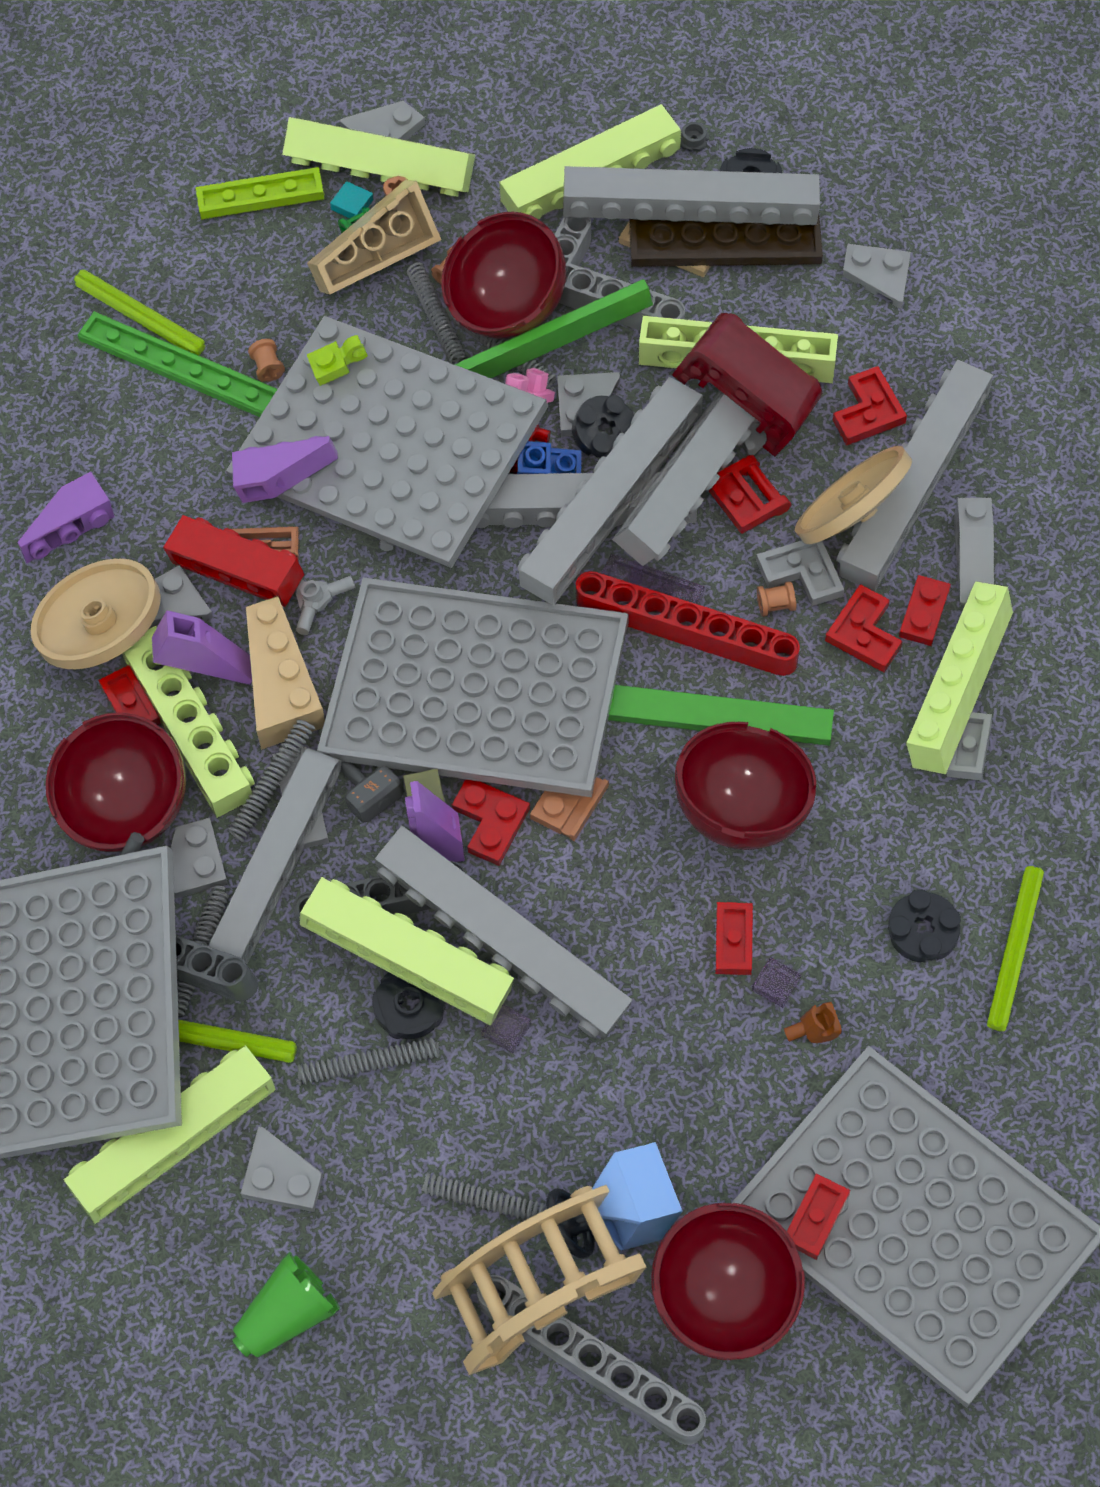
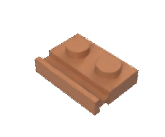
[530,777,609,841]

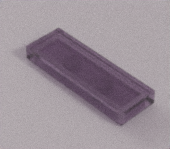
[601,553,705,605]

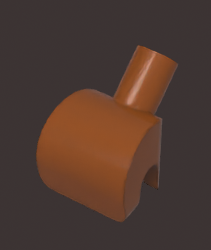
[784,1002,842,1043]

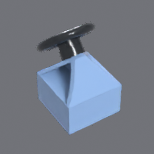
[546,1142,682,1259]

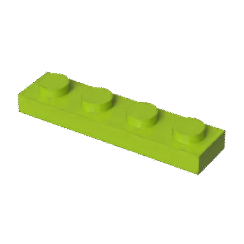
[195,167,325,220]

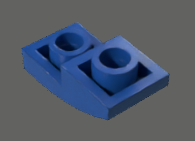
[517,441,582,474]

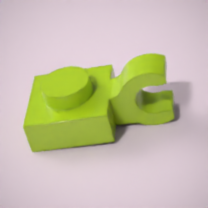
[306,335,368,386]

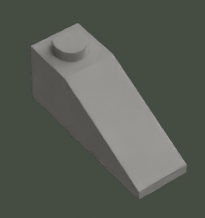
[954,498,994,605]

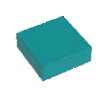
[330,181,374,218]

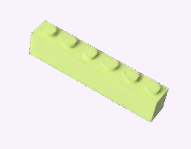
[499,104,681,219]
[282,117,475,197]
[906,581,1013,774]
[300,877,514,1026]
[64,1046,276,1224]

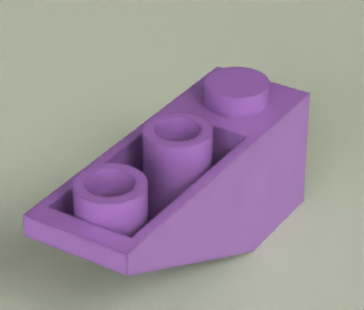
[232,436,338,503]
[18,472,115,563]
[152,610,252,685]
[405,781,465,862]

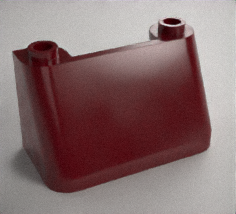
[672,313,823,457]

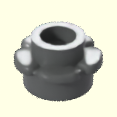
[681,122,709,151]

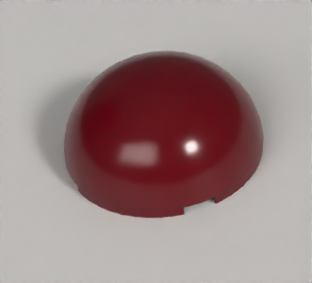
[441,212,566,339]
[46,713,186,852]
[674,722,817,850]
[651,1203,805,1360]

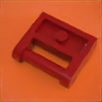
[708,455,792,534]

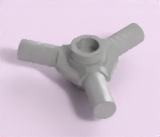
[295,575,356,635]

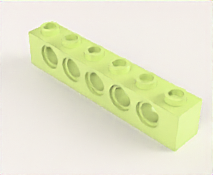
[639,316,838,383]
[122,626,255,818]

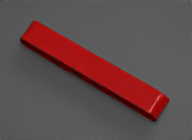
[576,571,800,676]

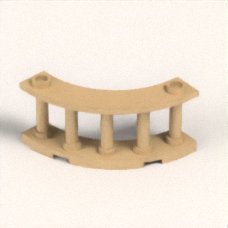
[432,1185,646,1375]

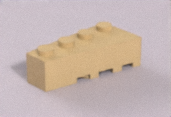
[307,180,442,294]
[246,596,325,750]

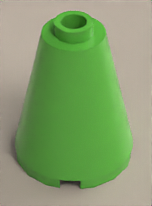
[233,1252,340,1358]

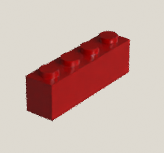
[163,515,305,607]

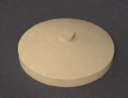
[795,446,912,544]
[31,559,161,669]

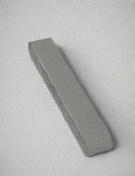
[208,748,342,964]
[477,1275,706,1445]

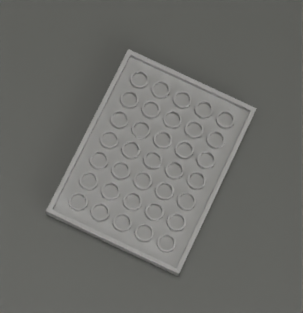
[226,316,548,568]
[317,577,629,797]
[0,845,182,1159]
[732,1046,1100,1408]

